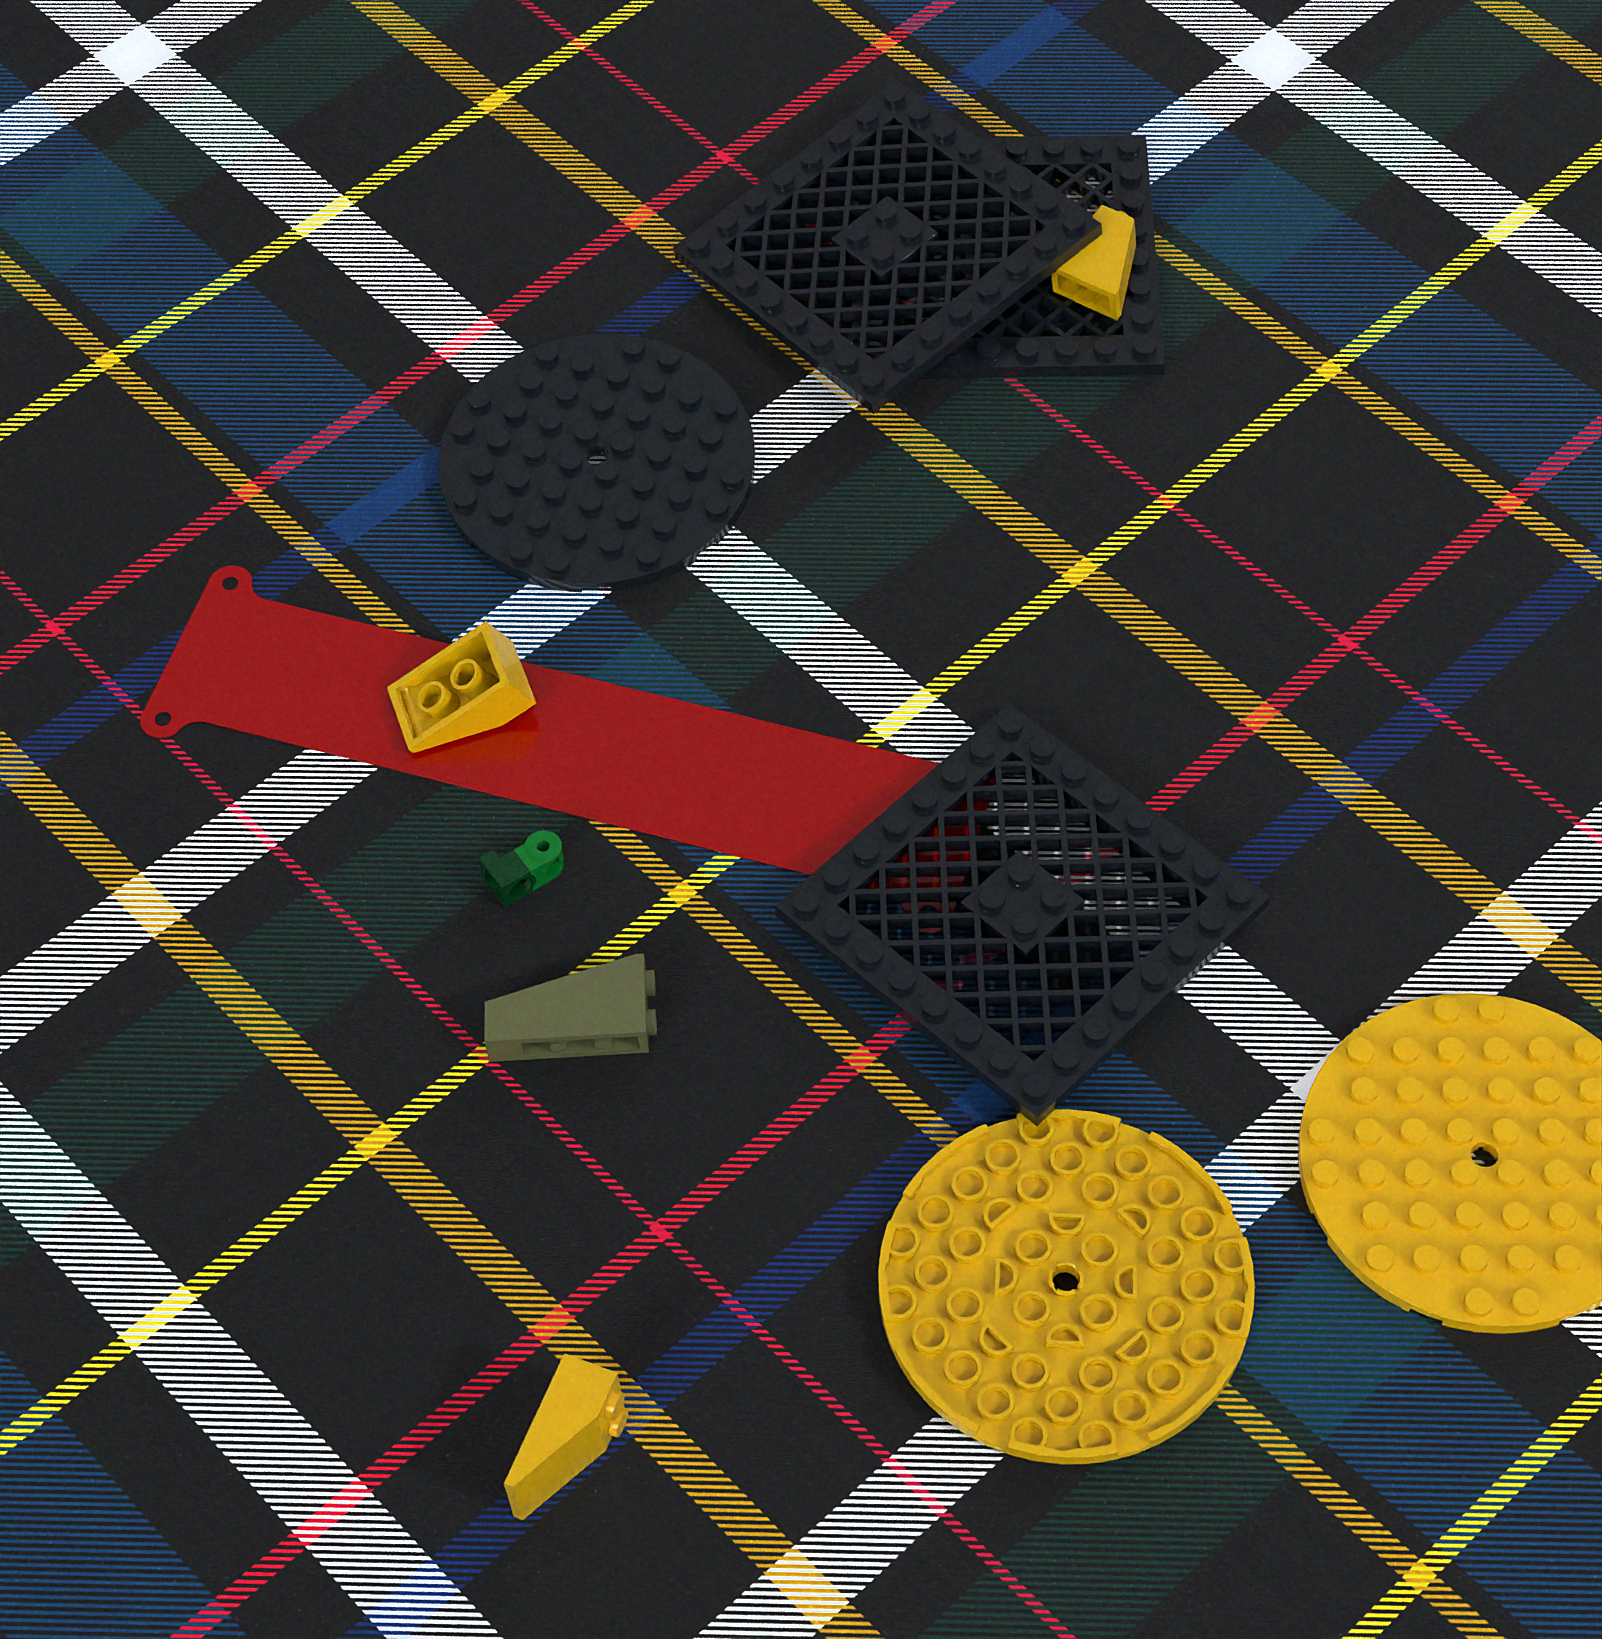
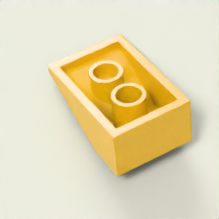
[387,621,536,753]
[504,1353,628,1520]

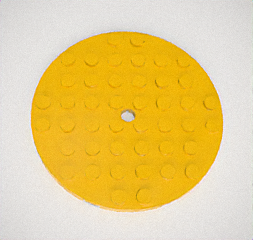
[1298,993,1602,1334]
[878,1109,1255,1464]

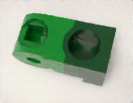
[479,830,564,908]

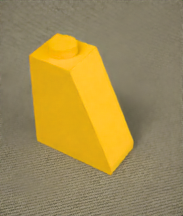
[1051,205,1136,321]

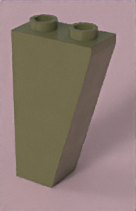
[485,954,657,1062]

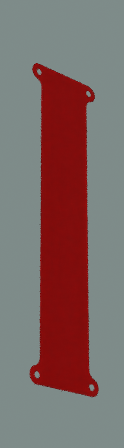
[140,566,995,933]

